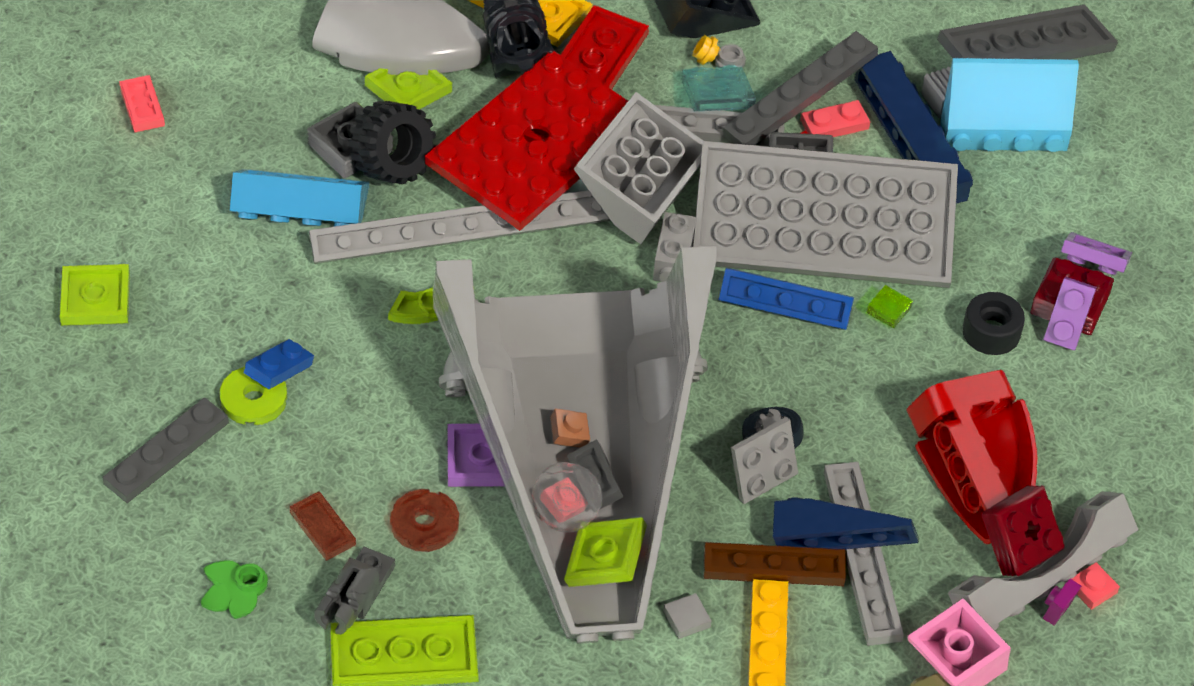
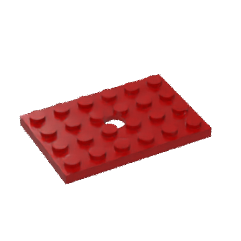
[425,51,628,231]

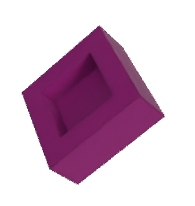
[1042,578,1082,626]

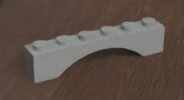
[947,491,1138,630]

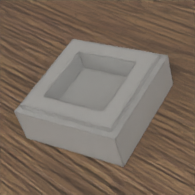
[663,593,711,639]

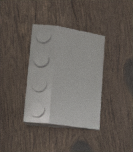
[574,92,703,244]

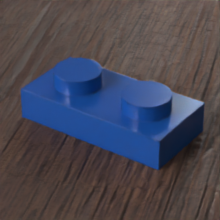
[244,339,314,389]

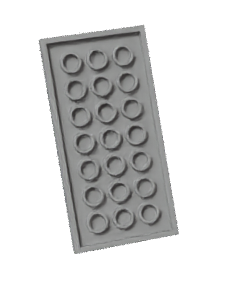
[693,141,958,288]

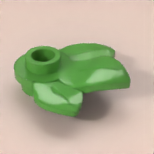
[201,560,268,619]

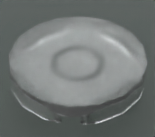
[532,462,602,533]

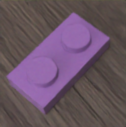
[1043,277,1097,351]

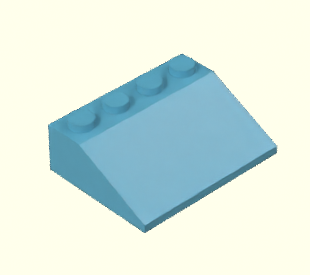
[940,58,1079,152]

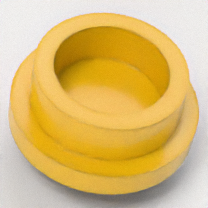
[693,35,720,65]

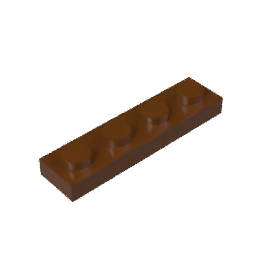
[703,542,846,587]

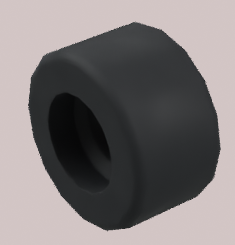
[963,292,1025,355]

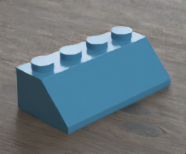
[230,169,369,227]

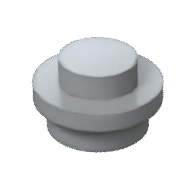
[715,44,746,72]

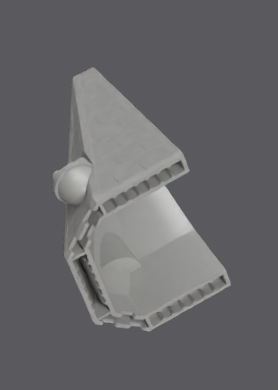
[433,246,717,644]

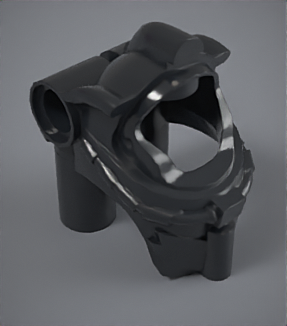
[482,0,554,79]

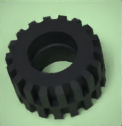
[348,101,436,184]

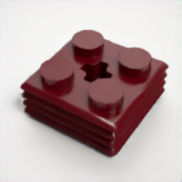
[1030,257,1114,335]
[981,485,1065,577]

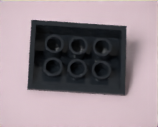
[655,0,761,38]

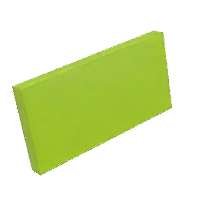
[330,615,478,686]

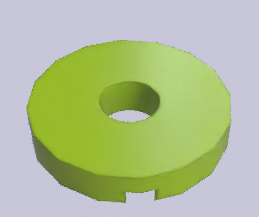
[220,366,287,425]

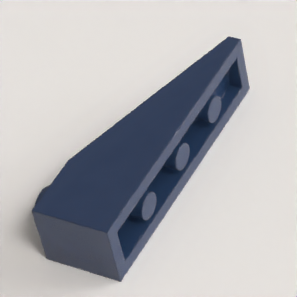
[773,497,919,549]

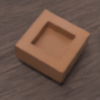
[550,408,590,448]

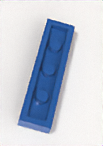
[719,268,854,330]

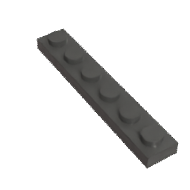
[723,31,878,145]

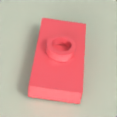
[119,75,165,133]

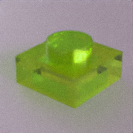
[866,285,913,328]

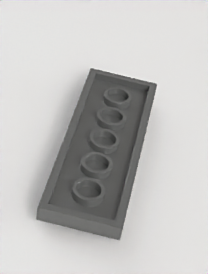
[937,4,1118,60]

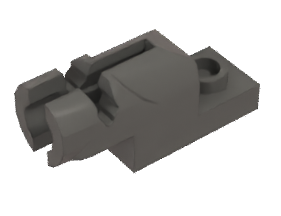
[314,546,395,634]

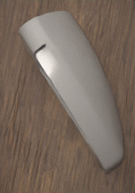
[312,0,489,75]

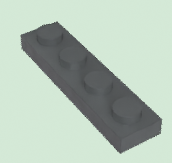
[103,397,229,503]

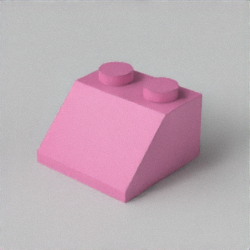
[907,599,1011,686]

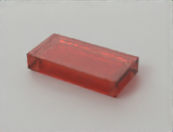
[289,491,356,561]

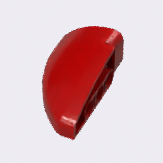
[906,370,1038,544]

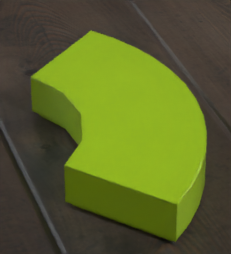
[388,286,474,324]

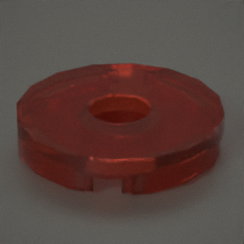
[390,489,459,552]

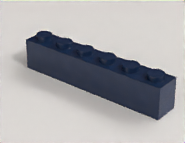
[854,51,973,204]

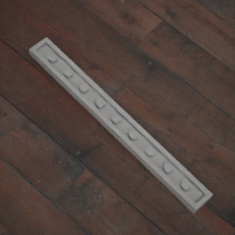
[309,190,611,264]

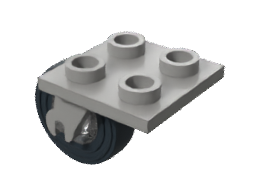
[731,407,804,504]

